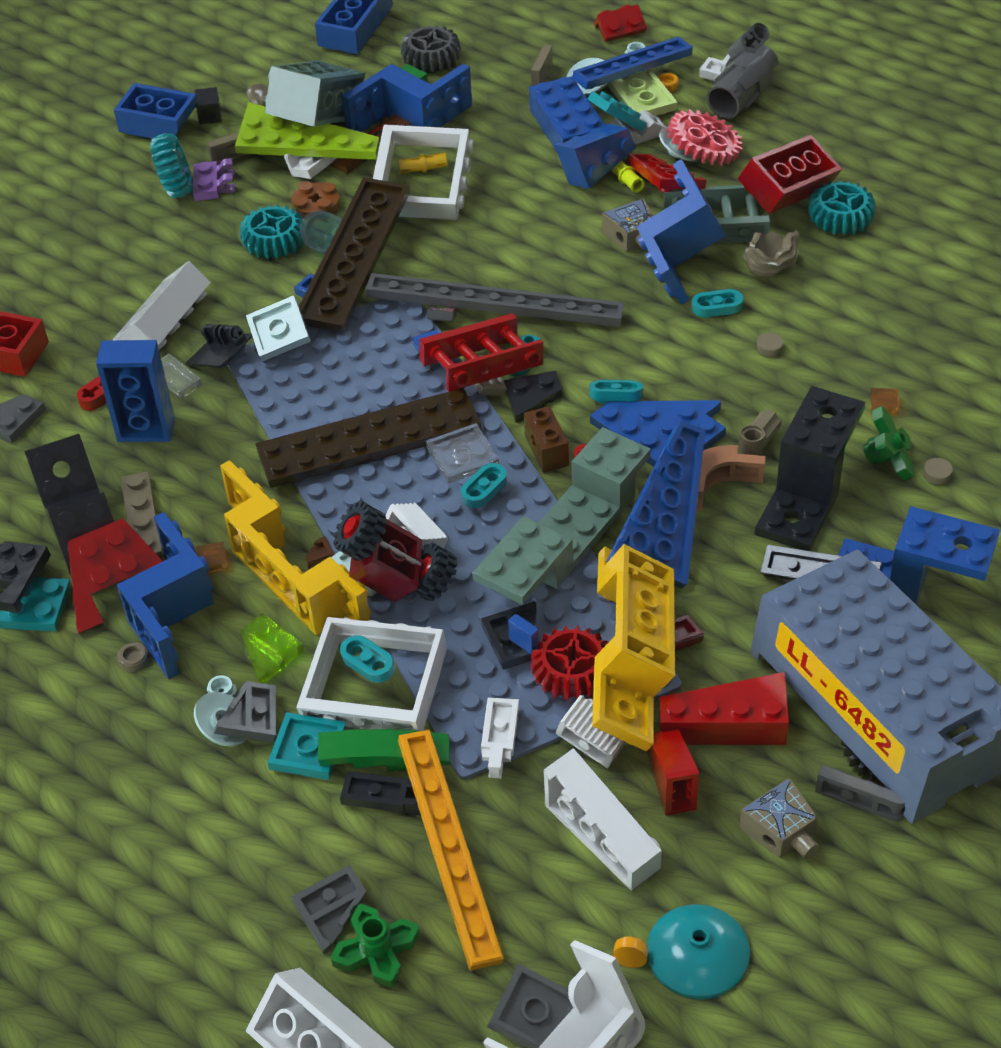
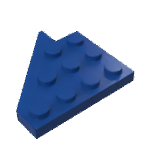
[590,400,726,467]

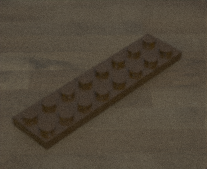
[299,177,410,333]
[255,388,482,488]

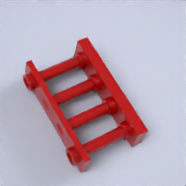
[419,313,543,392]

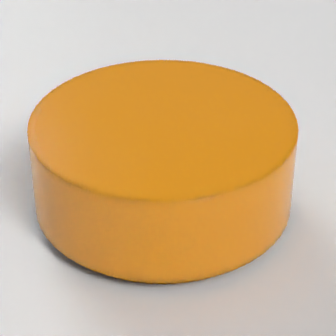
[657,73,679,93]
[613,937,648,968]

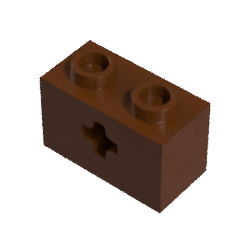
[524,406,569,473]

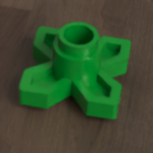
[863,406,914,480]
[331,904,420,988]

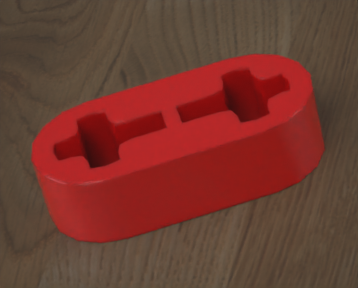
[77,376,107,411]

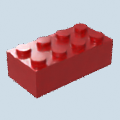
[737,135,842,214]
[0,311,49,377]

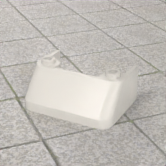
[483,940,645,1048]

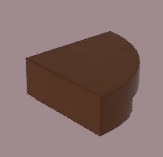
[306,536,335,569]

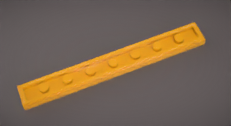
[398,729,504,971]

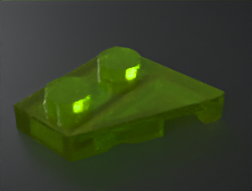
[240,613,304,684]

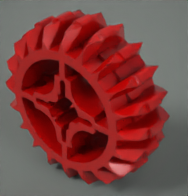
[531,625,608,702]

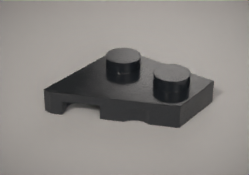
[504,371,562,423]
[481,601,537,670]

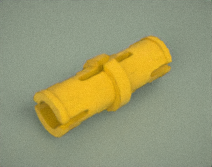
[398,152,448,175]

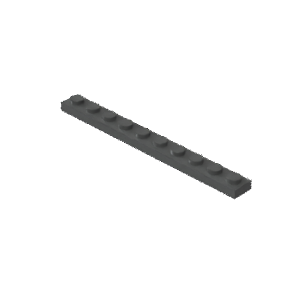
[366,273,624,327]

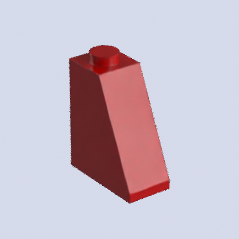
[647,729,699,816]

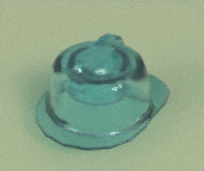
[300,210,343,254]

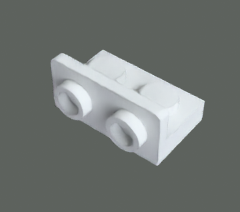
[284,154,336,179]

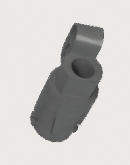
[707,22,779,119]

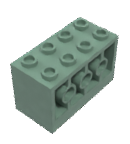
[265,60,365,127]

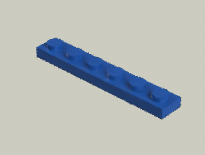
[572,36,693,90]

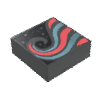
[427,305,457,321]

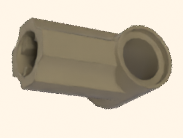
[738,409,781,456]

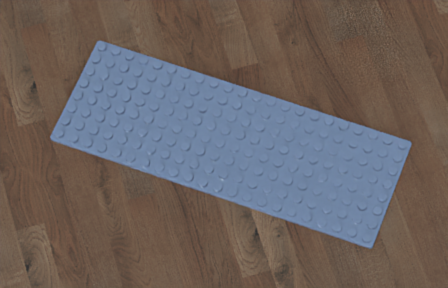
[227,299,682,780]

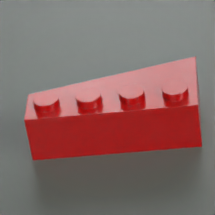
[659,672,789,745]

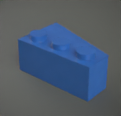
[554,124,636,189]

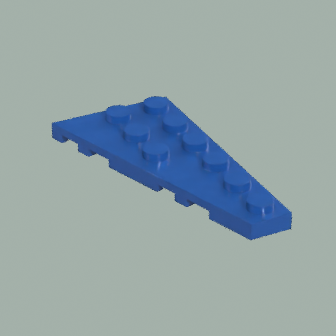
[606,421,705,588]

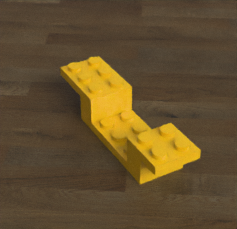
[220,460,371,636]
[592,544,675,751]

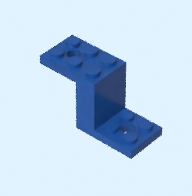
[342,64,473,132]
[636,159,726,305]
[838,506,1000,605]
[117,512,214,679]

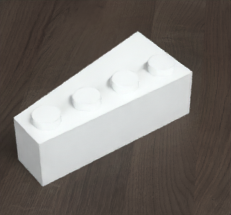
[544,748,662,891]

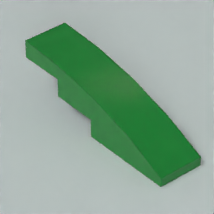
[318,729,450,772]

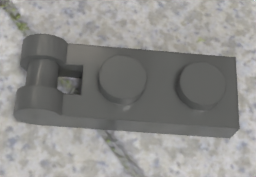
[815,765,905,822]

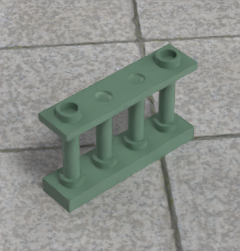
[664,185,770,244]

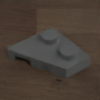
[214,681,276,742]

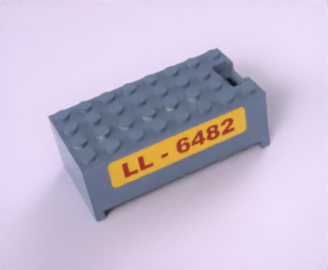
[750,549,1001,824]

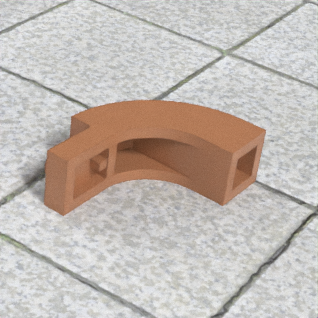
[696,445,766,511]

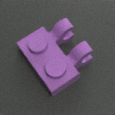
[193,158,235,201]

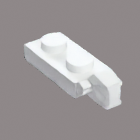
[481,698,519,779]

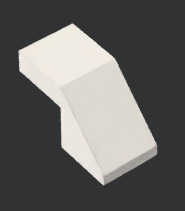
[611,110,666,145]

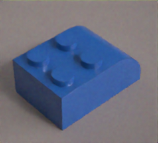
[114,83,197,139]

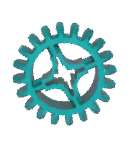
[150,133,193,198]
[808,180,876,236]
[239,204,306,260]

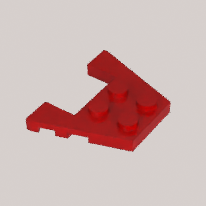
[68,518,163,634]

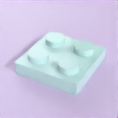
[246,295,311,361]

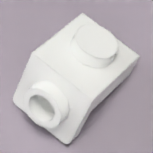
[699,53,733,81]

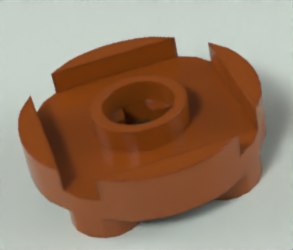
[291,181,340,221]

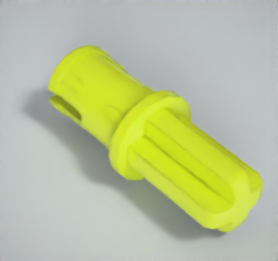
[612,161,645,193]

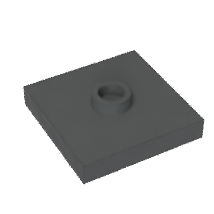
[487,964,573,1048]

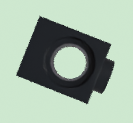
[194,87,222,125]

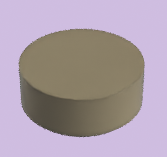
[756,332,783,357]
[923,458,953,485]
[117,642,149,673]

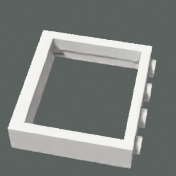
[373,125,474,220]
[296,617,448,731]

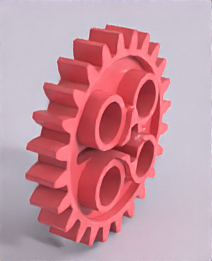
[667,109,743,166]

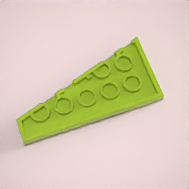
[235,102,380,160]

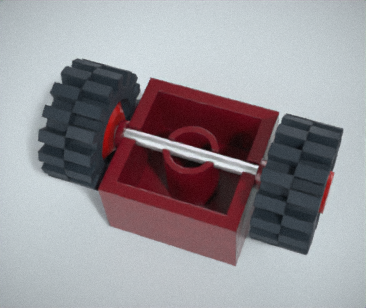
[333,501,457,602]

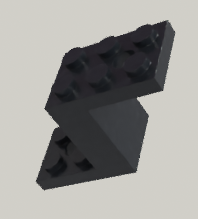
[755,386,866,551]
[24,433,114,577]

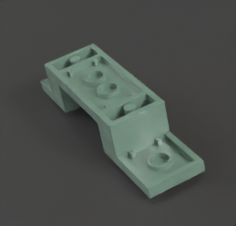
[472,427,651,605]

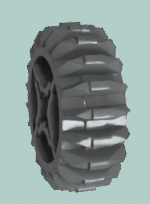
[401,25,461,73]

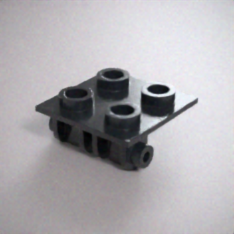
[186,324,253,368]

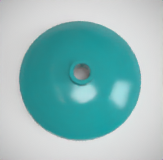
[647,904,750,1000]

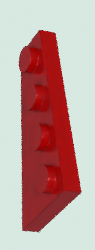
[626,153,706,192]

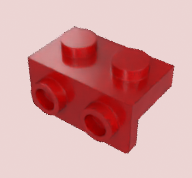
[594,4,647,42]

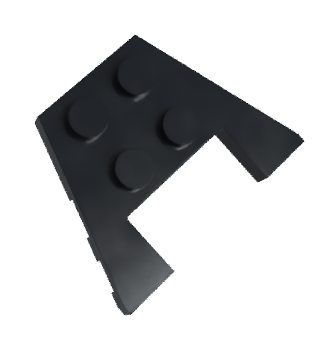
[0,541,51,613]

